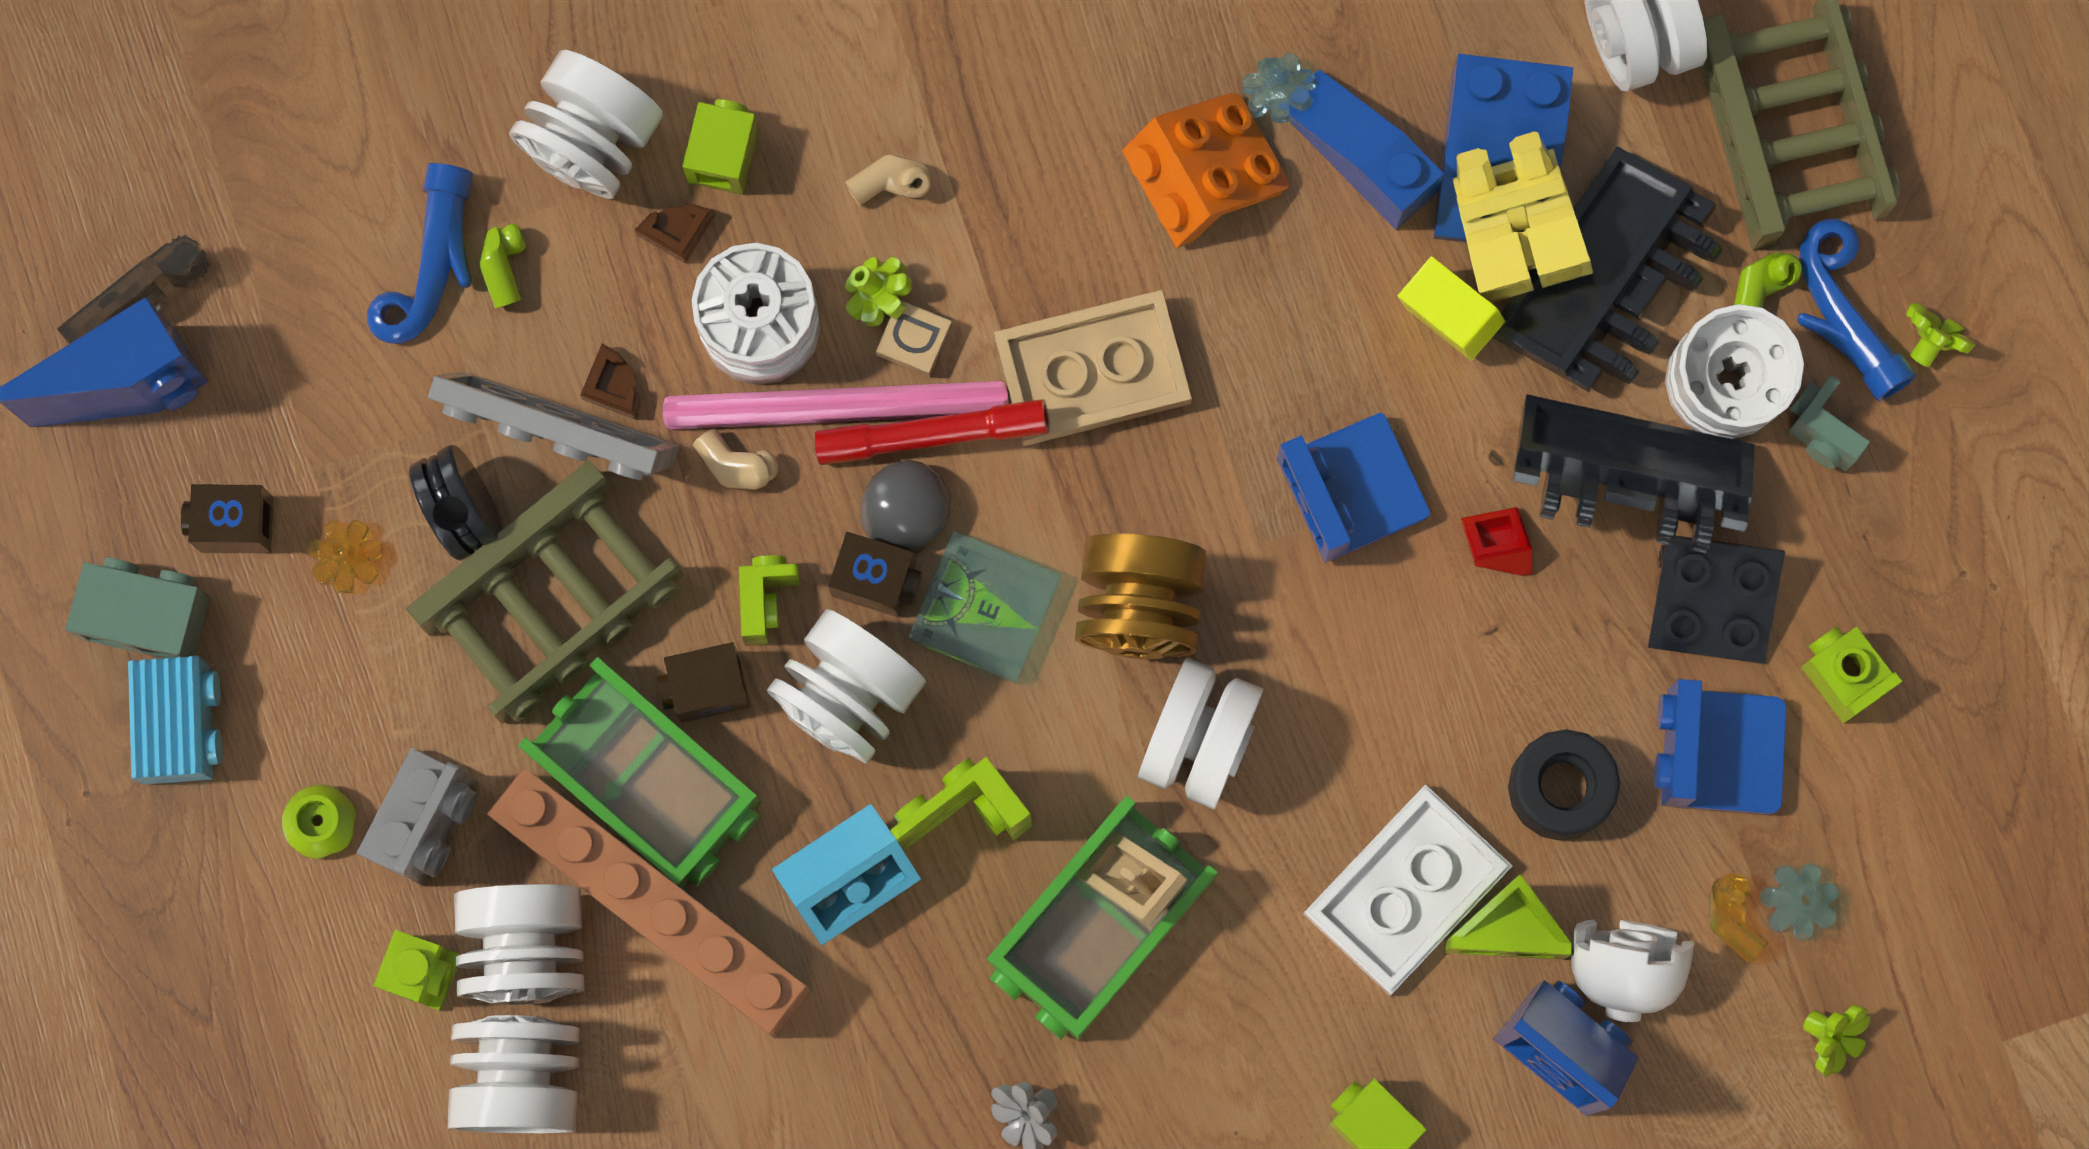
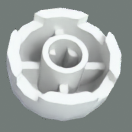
[1571,920,1694,1022]

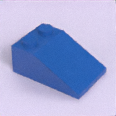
[1433,54,1573,243]
[0,297,208,427]
[1493,980,1639,1116]

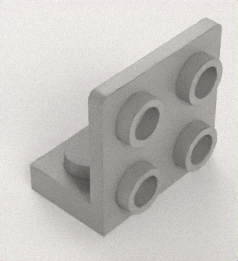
[356,748,478,886]

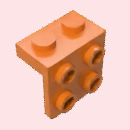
[1122,93,1289,248]

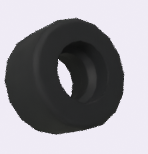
[1508,729,1621,841]

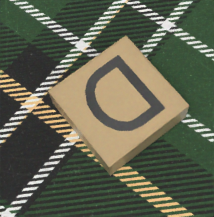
[876,301,952,378]

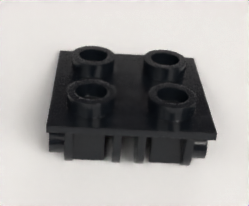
[1648,535,1785,664]

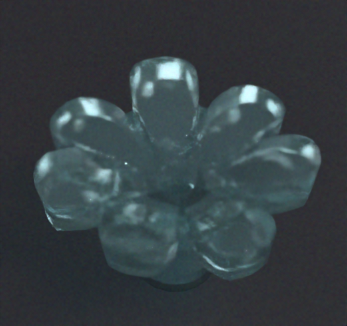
[1242,53,1318,123]
[1760,863,1839,941]

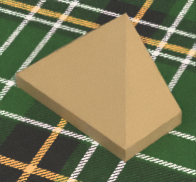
[1076,831,1187,926]

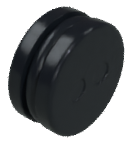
[409,445,503,561]

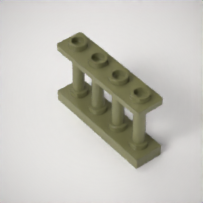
[1700,0,1900,251]
[405,460,683,723]

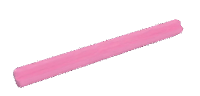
[663,381,1008,430]

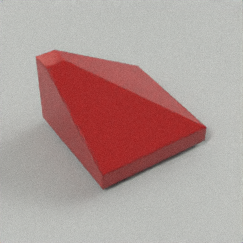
[1461,507,1533,576]

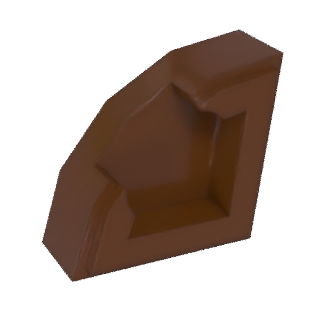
[635,203,715,263]
[580,343,640,420]

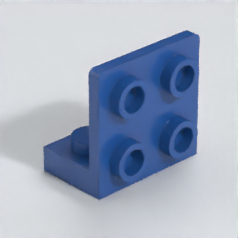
[1277,413,1430,563]

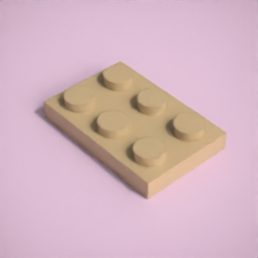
[994,290,1192,446]

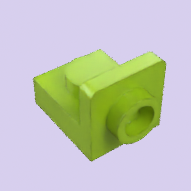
[739,555,801,646]

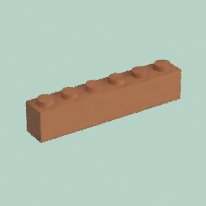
[487,767,811,1038]

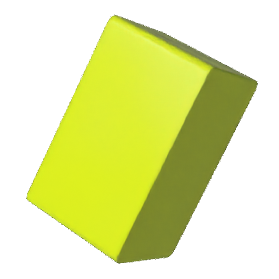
[1397,256,1506,361]

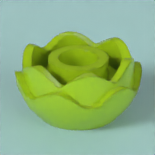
[282,785,356,859]

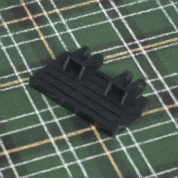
[1492,146,1723,392]
[1513,394,1755,553]

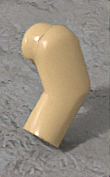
[844,155,932,206]
[692,429,779,490]

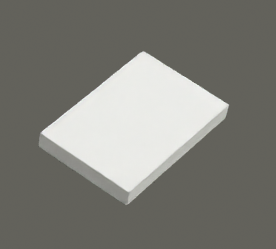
[1303,784,1512,996]

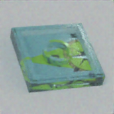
[908,531,1061,685]

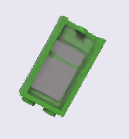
[518,657,761,891]
[987,795,1218,1041]

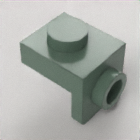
[1788,375,1870,472]

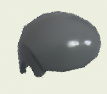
[860,460,951,554]

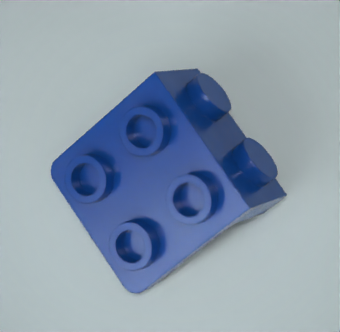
[1654,679,1786,815]

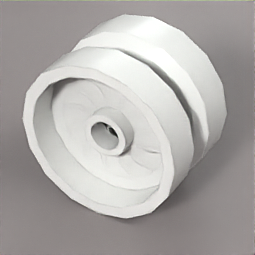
[1584,0,1707,91]
[1137,657,1264,810]

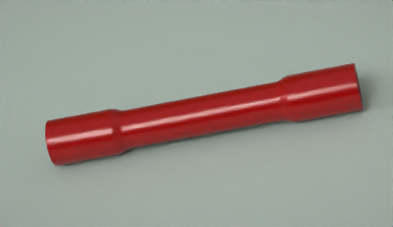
[815,399,1050,465]

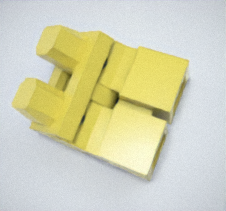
[1452,132,1593,303]

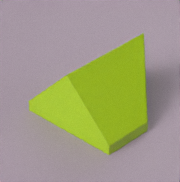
[1445,874,1572,960]

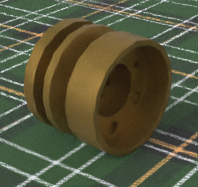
[1075,533,1207,659]

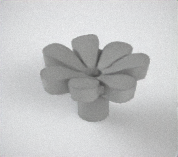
[991,1081,1058,1149]

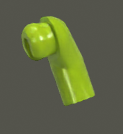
[480,223,526,309]
[1734,252,1802,308]

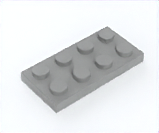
[428,372,680,480]

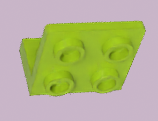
[890,757,1032,851]

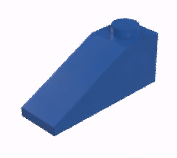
[1278,69,1444,230]

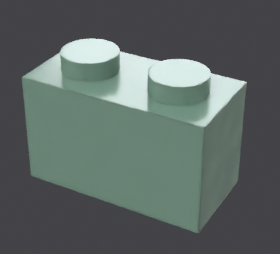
[65,557,210,659]

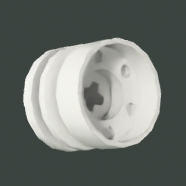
[509,50,663,199]
[691,242,821,385]
[1665,304,1804,439]
[767,609,926,764]
[454,884,584,1005]
[447,1015,580,1134]

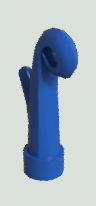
[367,163,473,344]
[1797,219,1917,402]

